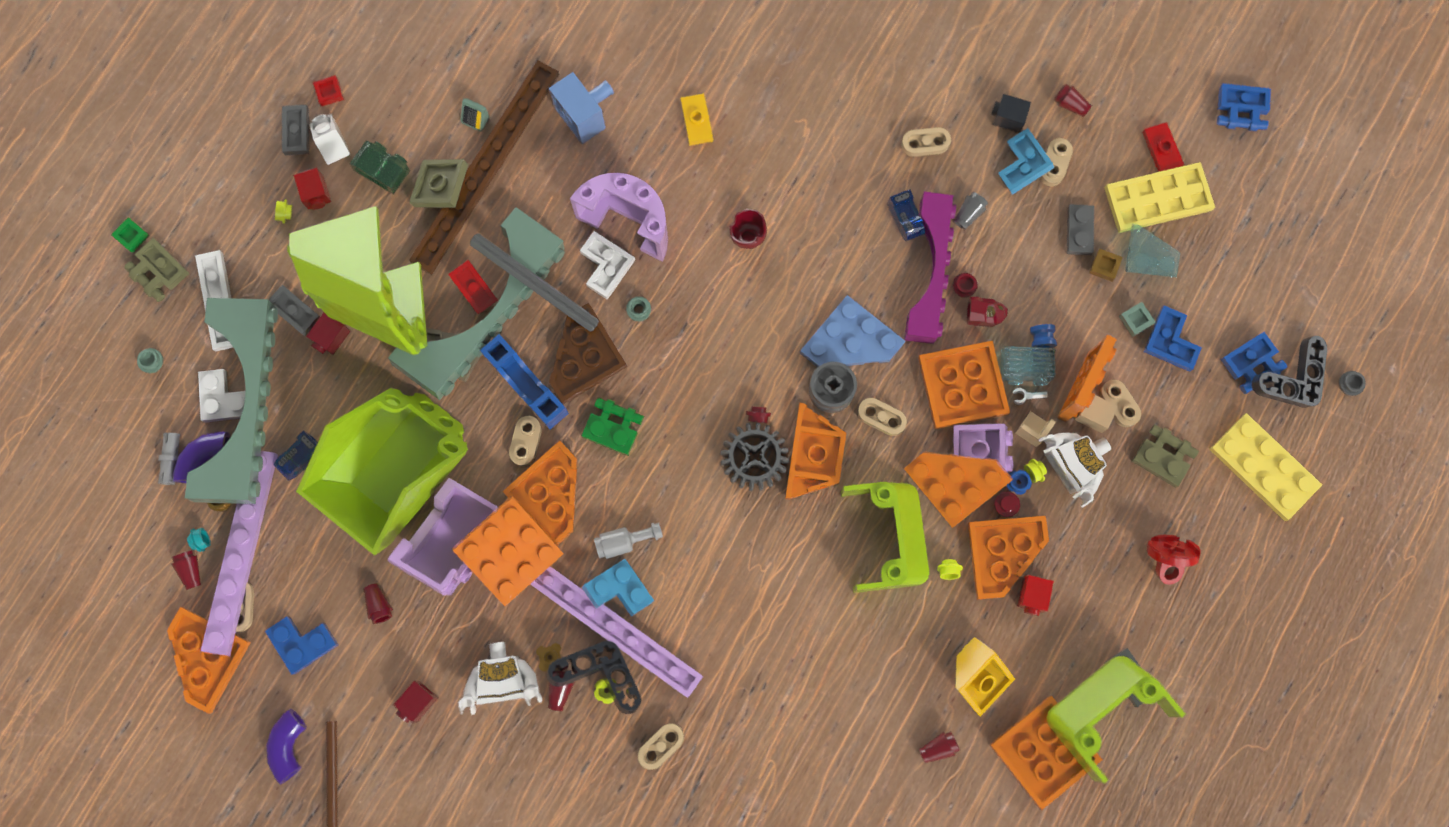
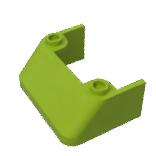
[840,482,929,593]
[1047,656,1186,783]

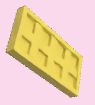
[1105,162,1215,233]
[1209,413,1322,521]

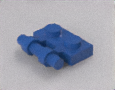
[1217,83,1271,132]
[1220,332,1287,394]

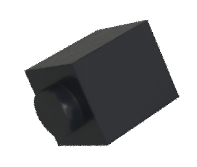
[991,94,1031,133]

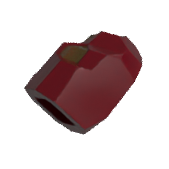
[967,297,1008,327]

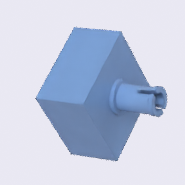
[549,72,614,144]

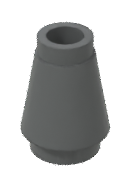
[954,192,988,230]

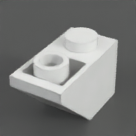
[309,114,350,165]

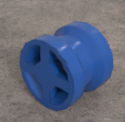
[1030,324,1057,350]

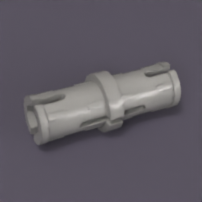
[158,433,180,485]

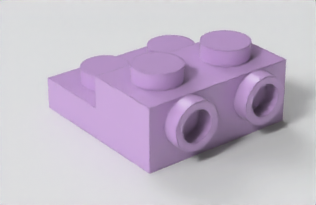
[954,424,1013,472]

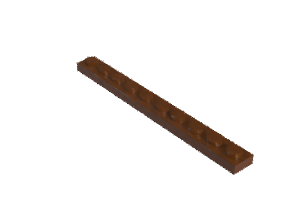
[409,60,559,275]

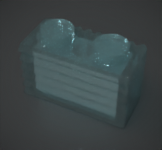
[1001,346,1056,386]

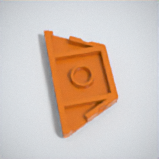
[785,403,846,500]

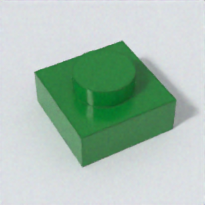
[111,217,149,253]

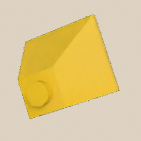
[956,637,1015,717]

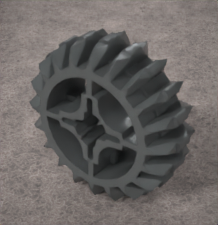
[720,423,789,491]

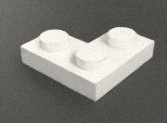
[580,231,635,299]
[198,369,245,423]

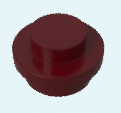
[952,273,978,298]
[746,406,771,423]
[994,492,1020,517]

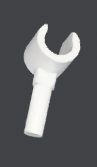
[1013,388,1048,405]

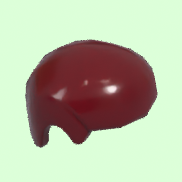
[730,209,767,249]

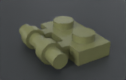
[124,238,190,302]
[1132,424,1199,488]

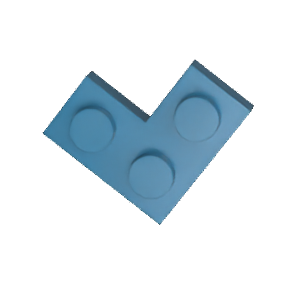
[998,128,1055,195]
[582,559,654,617]

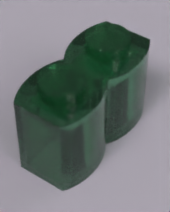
[350,140,410,194]

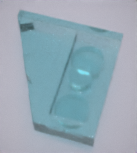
[1125,224,1181,277]

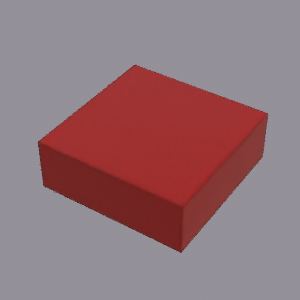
[313,75,344,107]

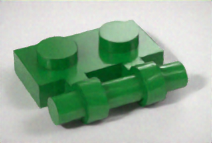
[581,398,645,456]

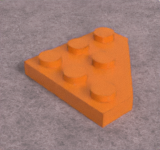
[502,440,578,546]
[904,452,1013,528]
[968,516,1049,600]
[167,607,251,713]

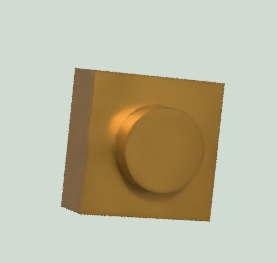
[1089,248,1123,282]

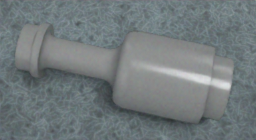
[594,522,663,559]

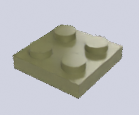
[409,159,468,208]

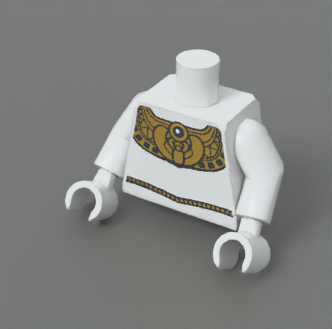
[1039,433,1111,508]
[458,642,542,715]

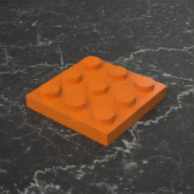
[1057,334,1117,422]
[918,341,1010,429]
[452,496,564,606]
[990,696,1103,810]

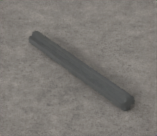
[470,233,599,332]

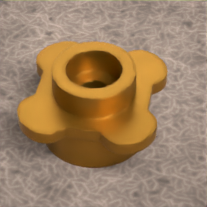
[536,643,562,672]

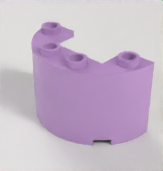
[570,173,668,261]
[388,478,498,596]

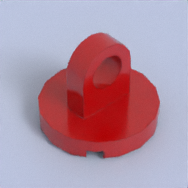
[1146,534,1201,585]

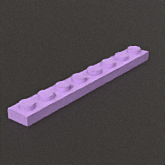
[201,451,278,656]
[531,566,703,698]

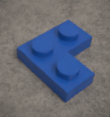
[1143,305,1202,372]
[265,616,338,675]

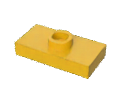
[681,94,713,146]

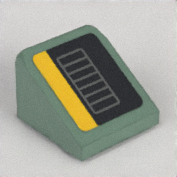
[461,98,490,132]

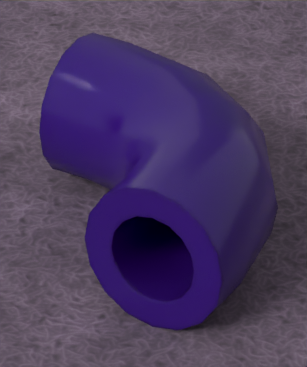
[173,432,231,483]
[266,709,307,785]

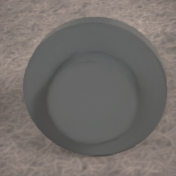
[1339,371,1366,396]

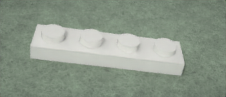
[195,250,233,351]

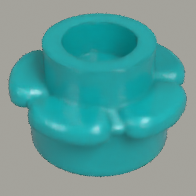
[187,528,211,552]

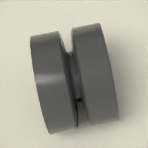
[809,362,857,413]

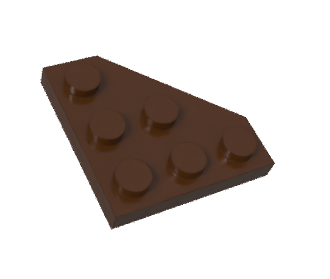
[549,303,627,405]

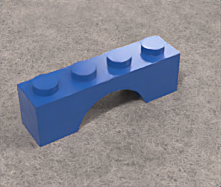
[480,334,569,430]

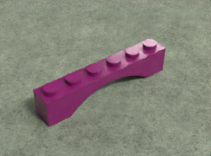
[904,192,956,344]

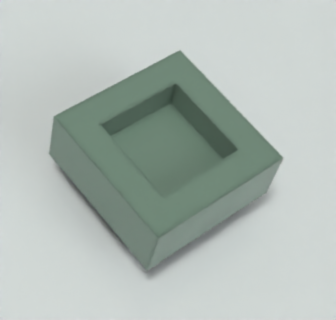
[1119,302,1156,337]

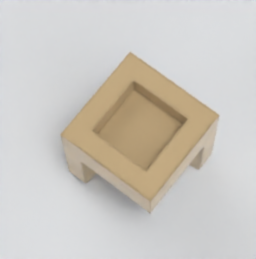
[1074,395,1118,433]
[1015,411,1056,447]

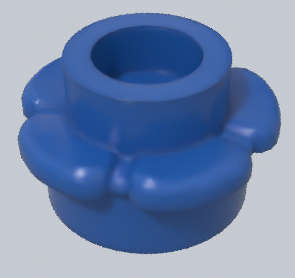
[1007,470,1032,495]

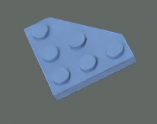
[800,295,905,367]

